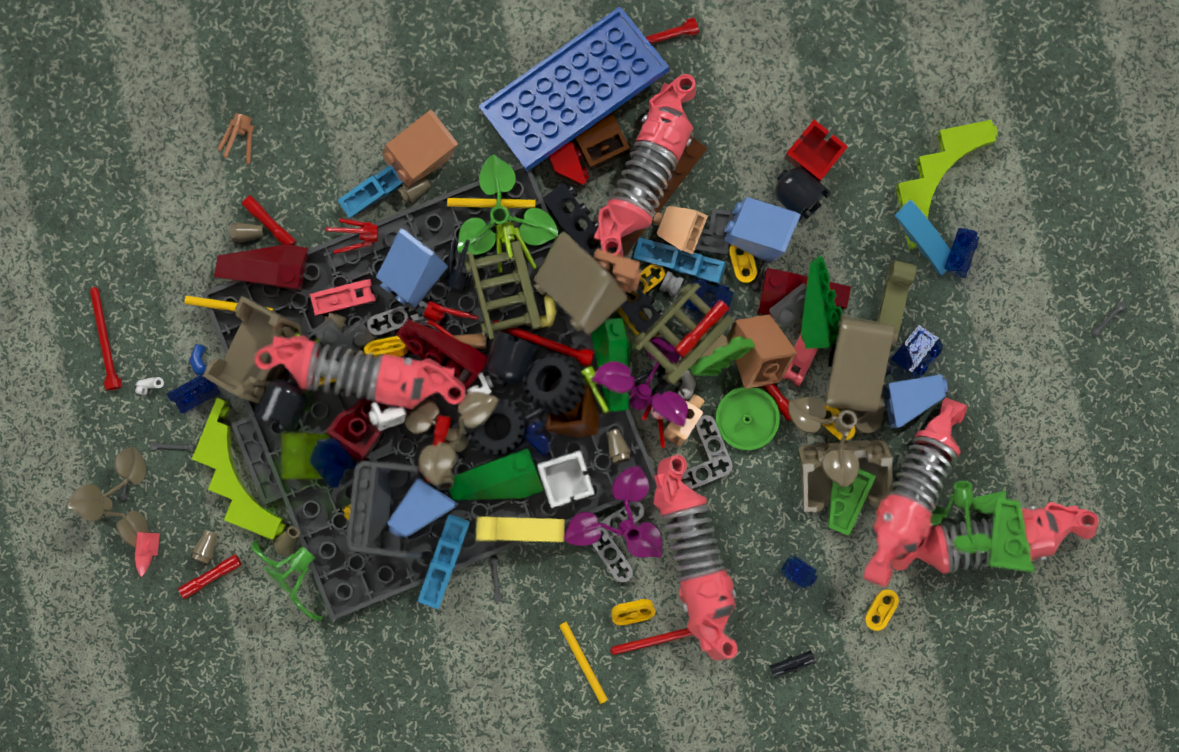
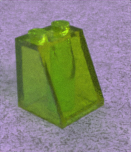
[282,433,335,479]

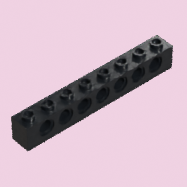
[542,183,667,338]

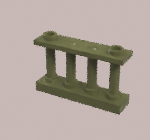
[464,241,542,341]
[632,283,734,385]

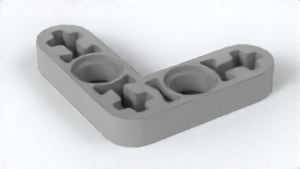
[367,301,437,336]
[682,415,732,489]
[592,502,644,582]

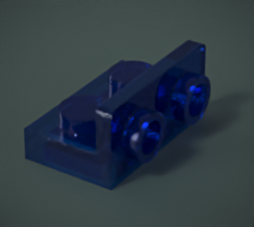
[944,228,980,278]
[892,325,943,379]
[166,373,220,414]
[525,421,551,457]
[309,438,357,488]

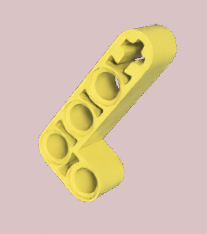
[476,517,565,542]

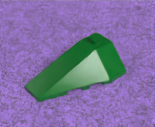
[801,256,843,349]
[591,318,632,412]
[449,449,544,500]

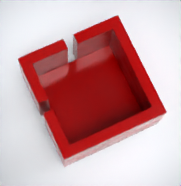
[784,119,848,182]

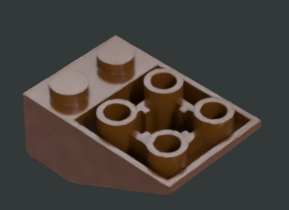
[574,112,630,171]

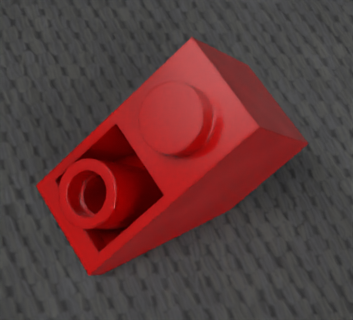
[549,142,589,187]

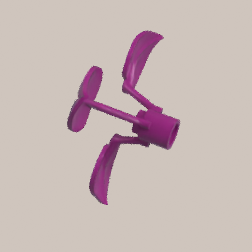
[592,337,688,427]
[564,466,662,558]

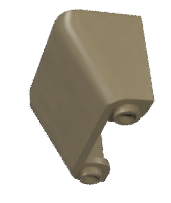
[534,232,628,335]
[203,296,302,403]
[824,315,898,412]
[799,440,892,513]

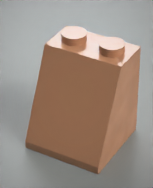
[382,109,458,187]
[728,314,797,389]

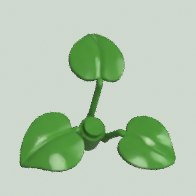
[457,155,558,255]
[930,481,1006,553]
[251,540,324,621]

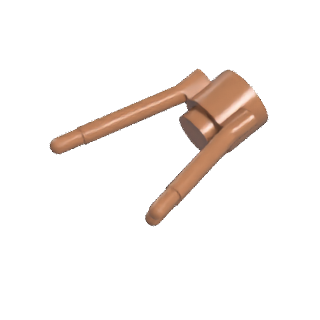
[218,113,254,164]

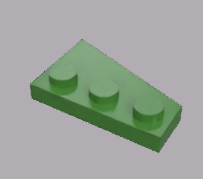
[690,336,755,376]
[828,468,876,536]
[988,498,1035,573]

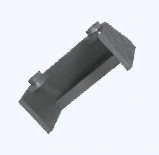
[347,461,422,558]

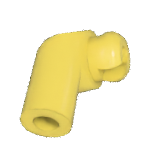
[539,295,557,328]

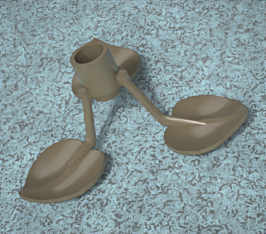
[405,392,498,485]
[788,397,886,487]
[66,446,148,548]

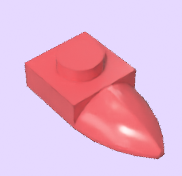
[135,532,160,577]

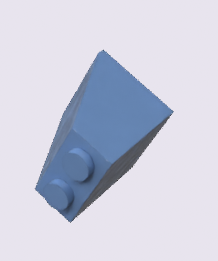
[724,197,801,264]
[376,229,448,308]
[883,374,948,429]
[387,479,458,537]

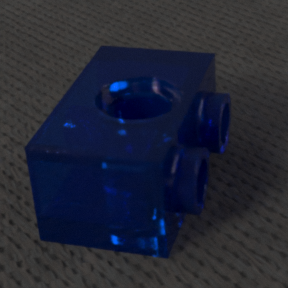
[683,278,734,314]
[779,554,818,589]

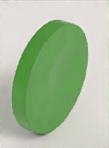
[716,386,780,450]

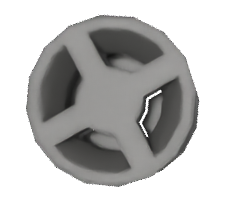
[659,271,684,298]

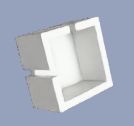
[538,451,594,508]

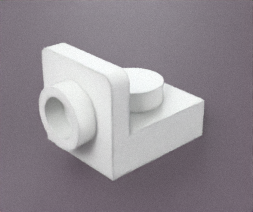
[464,373,494,397]
[369,403,405,431]

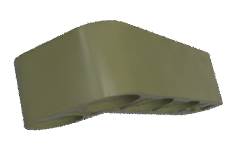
[877,260,917,351]

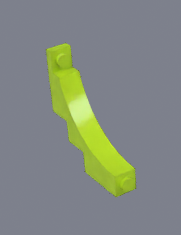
[895,119,998,250]
[192,398,286,540]

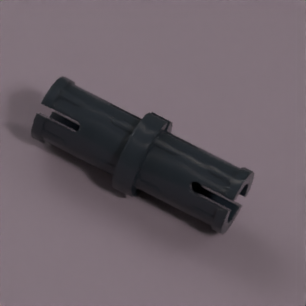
[770,650,816,679]

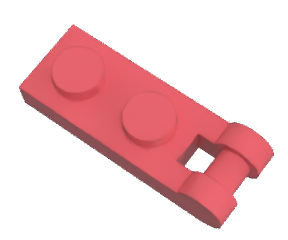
[310,279,376,316]
[783,334,818,387]

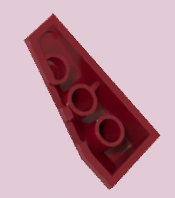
[214,244,309,291]
[757,268,851,316]
[397,319,487,397]
[326,396,399,463]

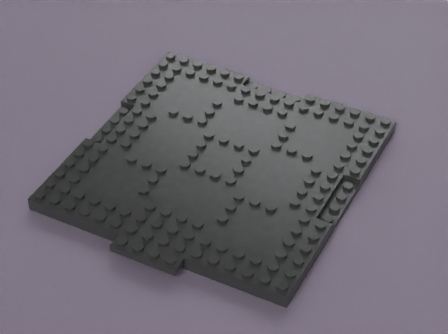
[201,164,657,620]

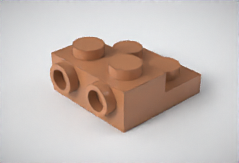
[594,249,642,293]

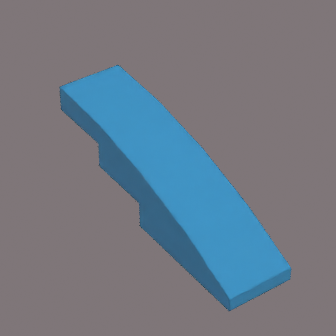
[338,165,405,218]
[895,200,957,276]
[633,238,726,284]
[418,514,470,609]

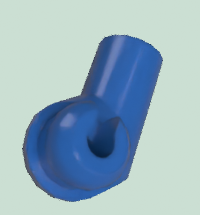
[190,344,207,376]

